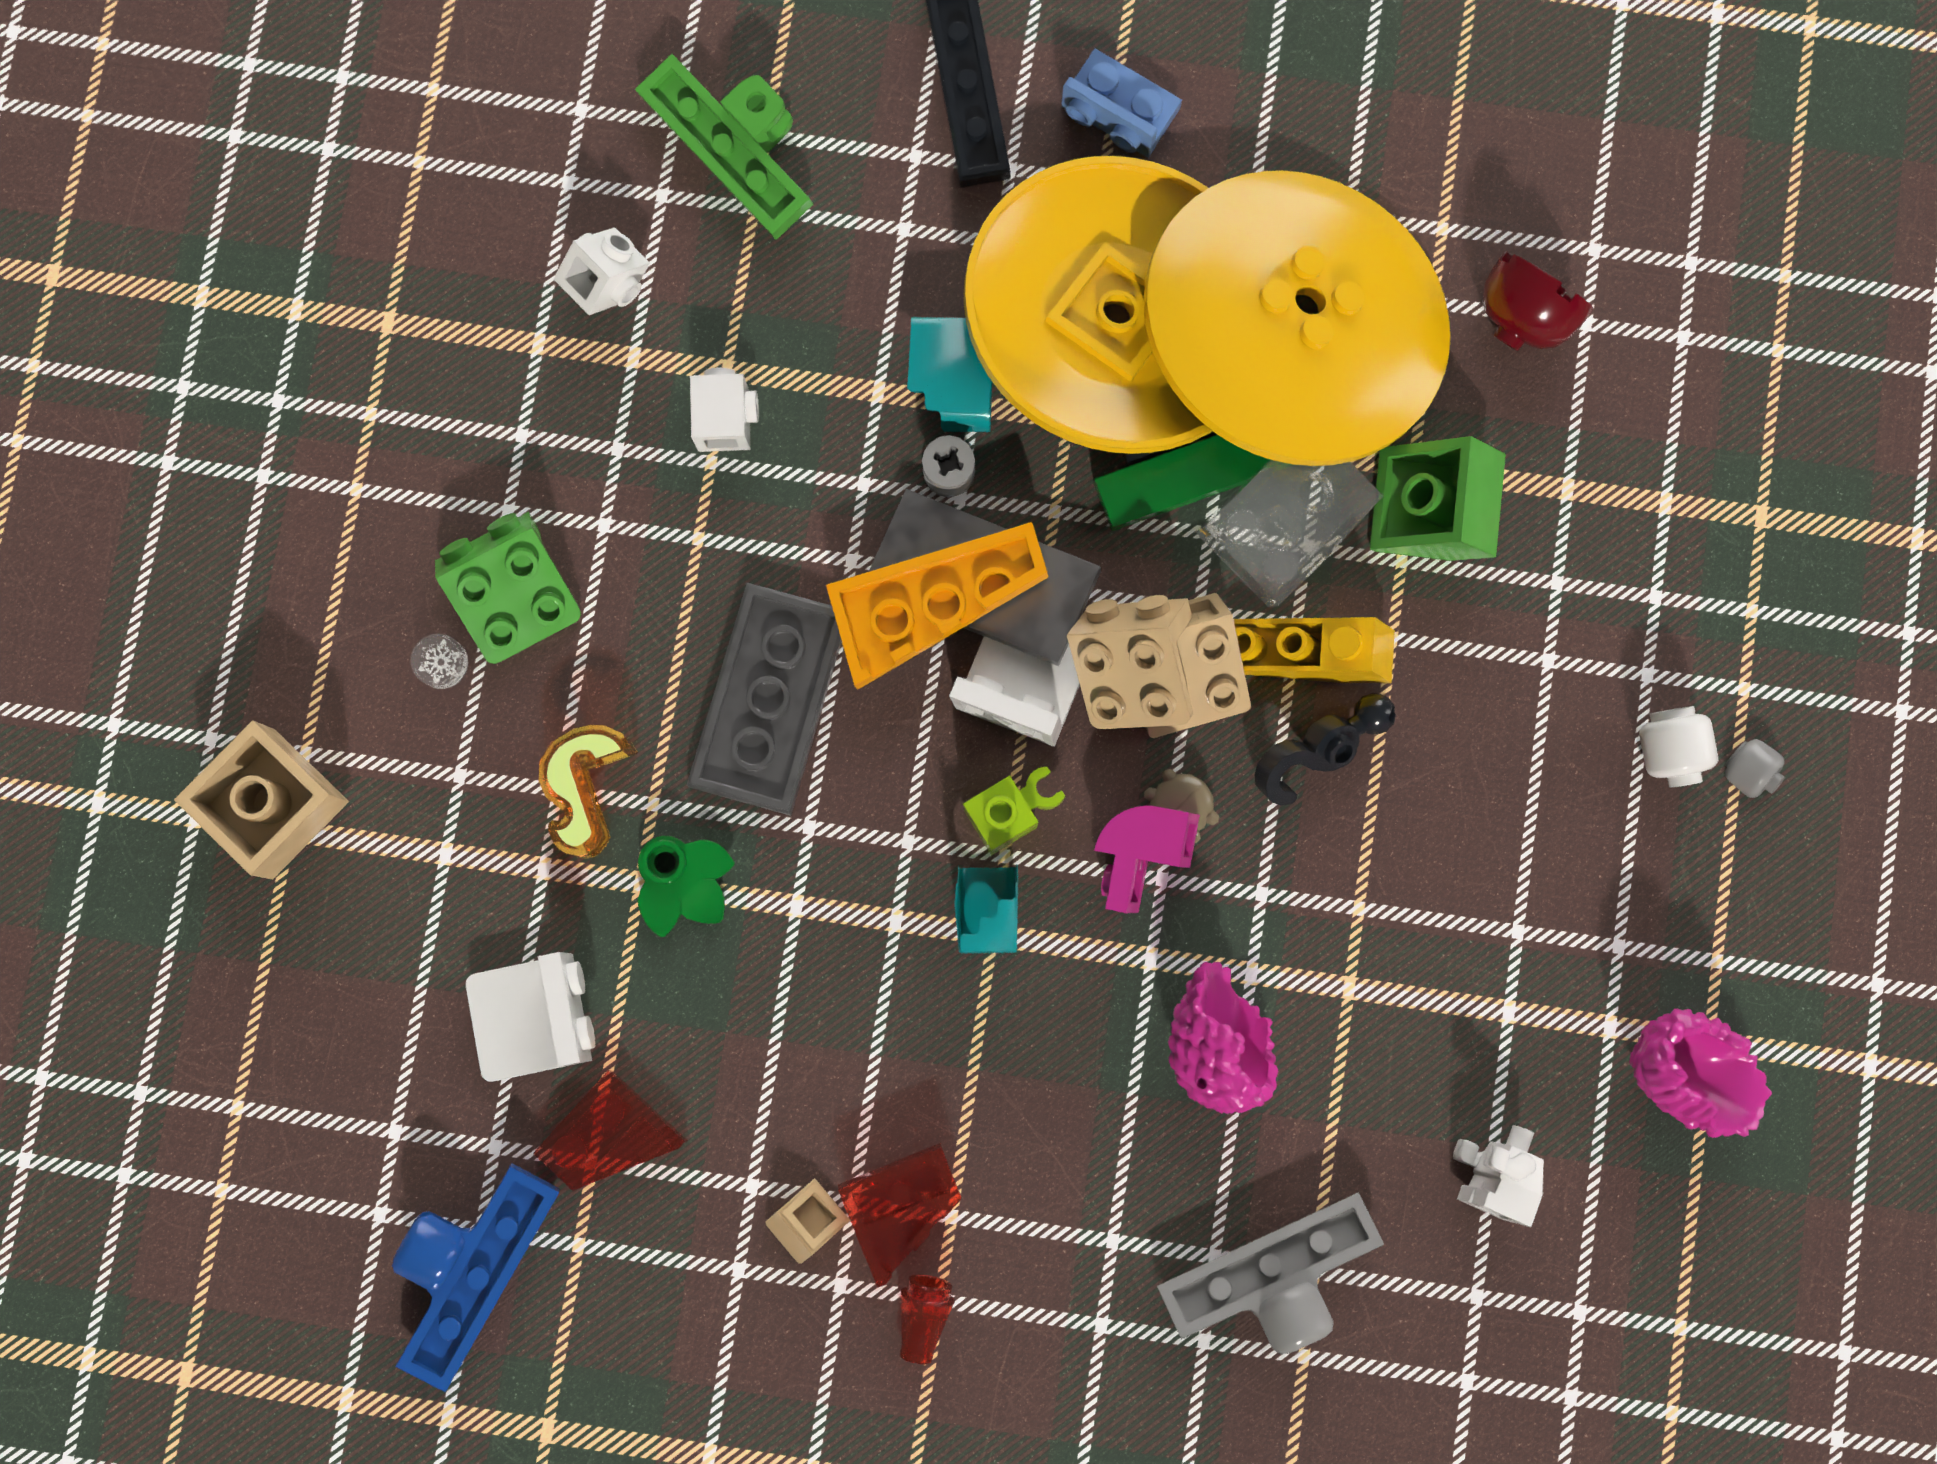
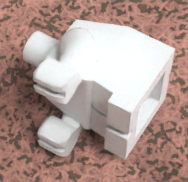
[1453,1125,1543,1227]

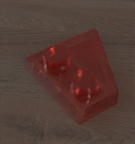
[533,1070,688,1191]
[838,1143,962,1288]

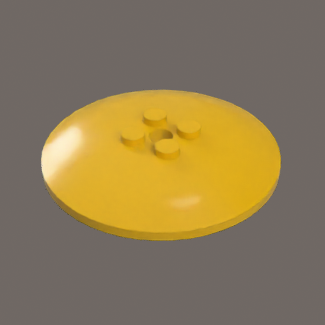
[964,156,1212,454]
[1144,171,1450,466]

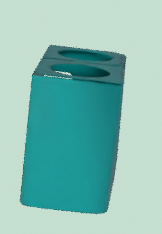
[907,317,992,432]
[954,864,1018,953]

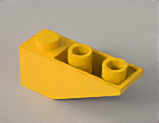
[1234,617,1395,683]

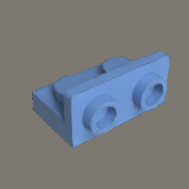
[1062,48,1182,158]

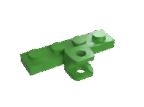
[635,54,813,240]

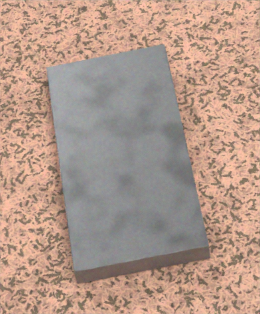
[869,489,1101,666]
[686,583,842,816]

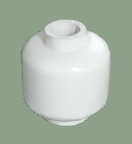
[1639,706,1718,787]

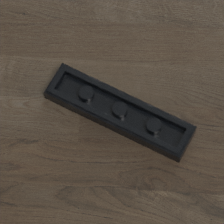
[925,0,1011,188]

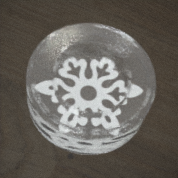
[411,634,468,689]

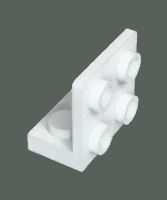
[949,636,1080,747]

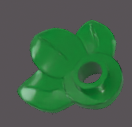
[638,836,735,937]

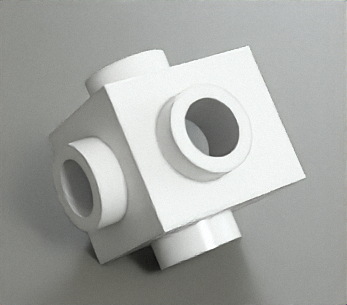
[554,227,650,315]

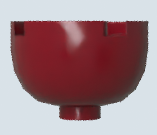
[1482,251,1594,351]

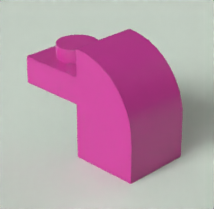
[1094,806,1200,913]

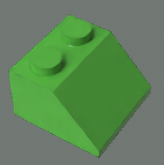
[1370,436,1506,561]

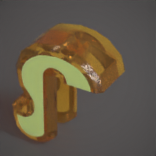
[539,725,638,859]

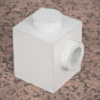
[690,368,759,452]

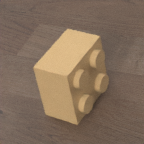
[174,720,349,879]

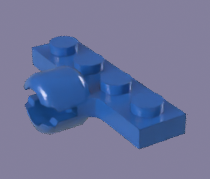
[392,1163,560,1392]

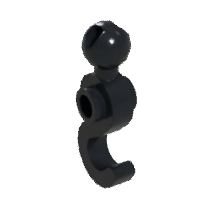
[1254,693,1396,806]

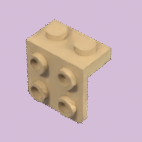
[1067,595,1193,729]

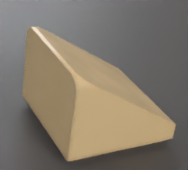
[766,1178,850,1264]

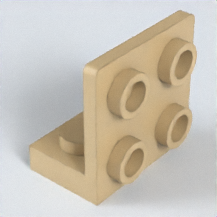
[1146,593,1251,738]

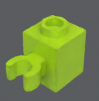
[963,767,1065,856]

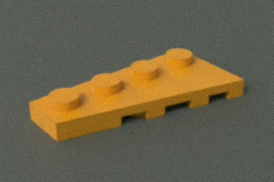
[826,522,1048,690]

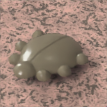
[1144,769,1219,843]

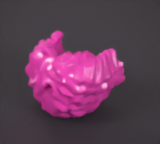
[1168,962,1279,1114]
[1629,1008,1772,1138]

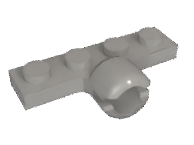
[1157,1192,1384,1355]

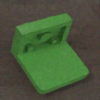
[435,512,581,664]

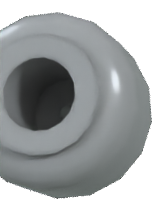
[1725,739,1785,798]

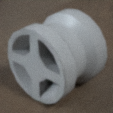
[922,435,975,498]

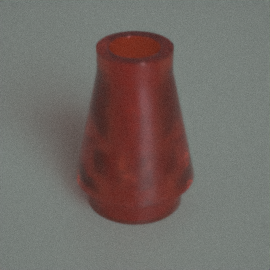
[900,1274,955,1364]

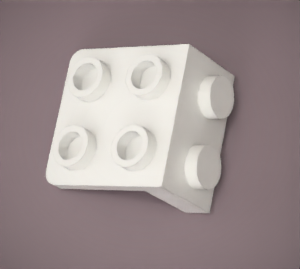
[466,952,595,1082]

